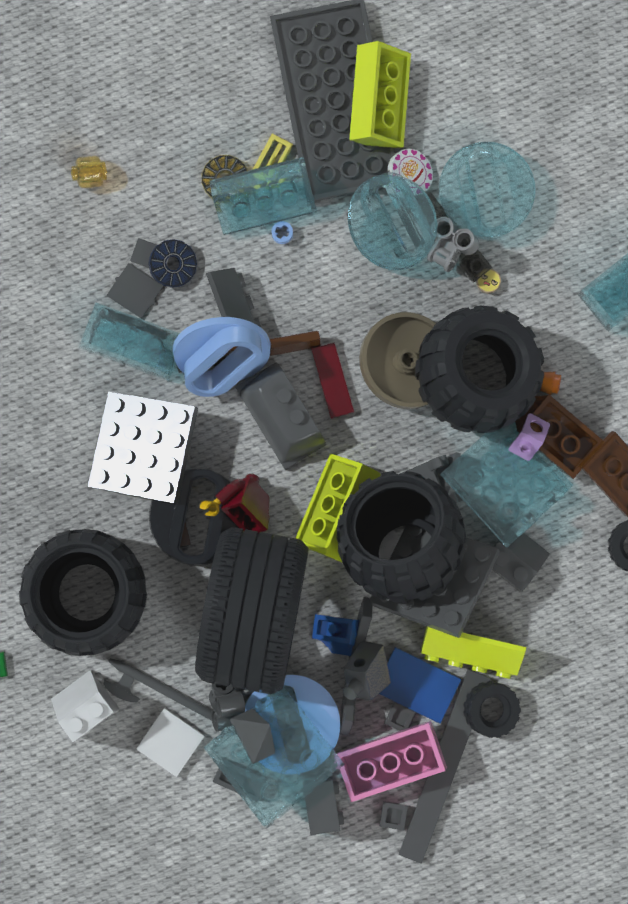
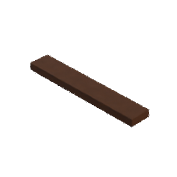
[176,331,321,373]

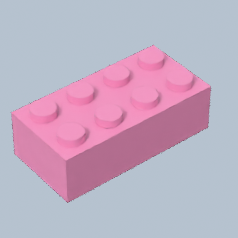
[335,721,447,802]

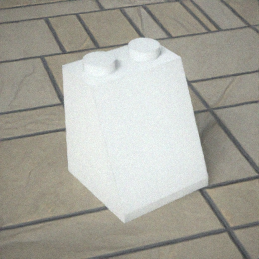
[51,670,119,742]

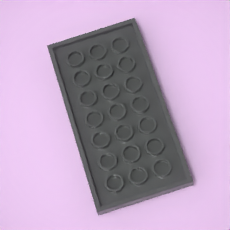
[270,0,396,203]

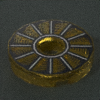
[202,155,249,203]

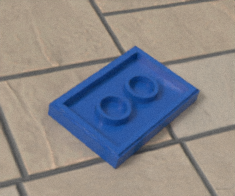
[379,647,462,724]

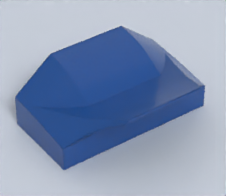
[312,614,359,656]

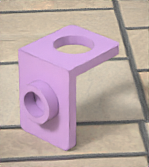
[509,413,550,461]

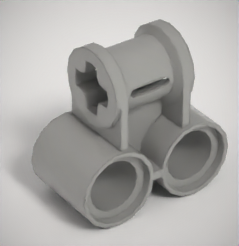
[427,217,479,273]

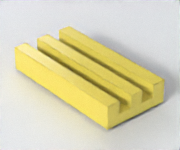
[250,134,293,187]

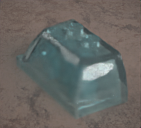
[79,302,180,382]

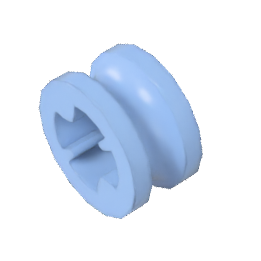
[272,221,293,244]

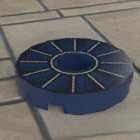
[148,239,197,288]

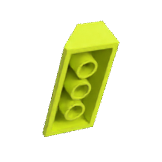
[349,41,411,148]
[295,453,381,562]
[420,626,526,679]

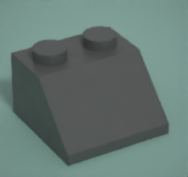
[492,523,550,592]

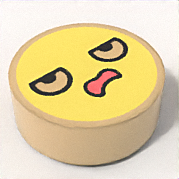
[476,269,501,294]

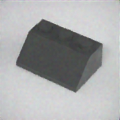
[206,268,262,328]

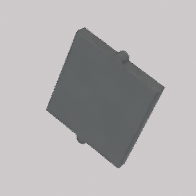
[106,263,164,319]

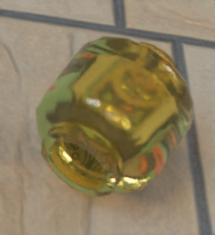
[71,156,107,188]

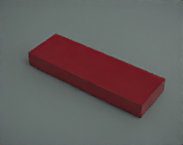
[311,342,354,419]

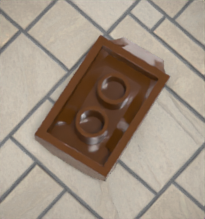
[515,395,603,479]

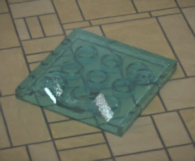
[440,422,573,548]

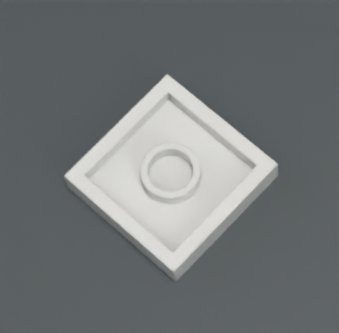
[136,708,205,777]

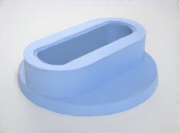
[173,317,271,397]
[245,675,340,775]

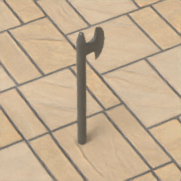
[103,658,237,734]

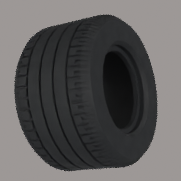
[195,527,309,694]

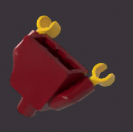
[200,474,270,534]

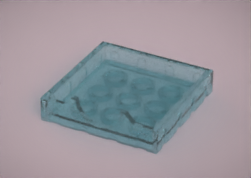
[203,687,345,828]

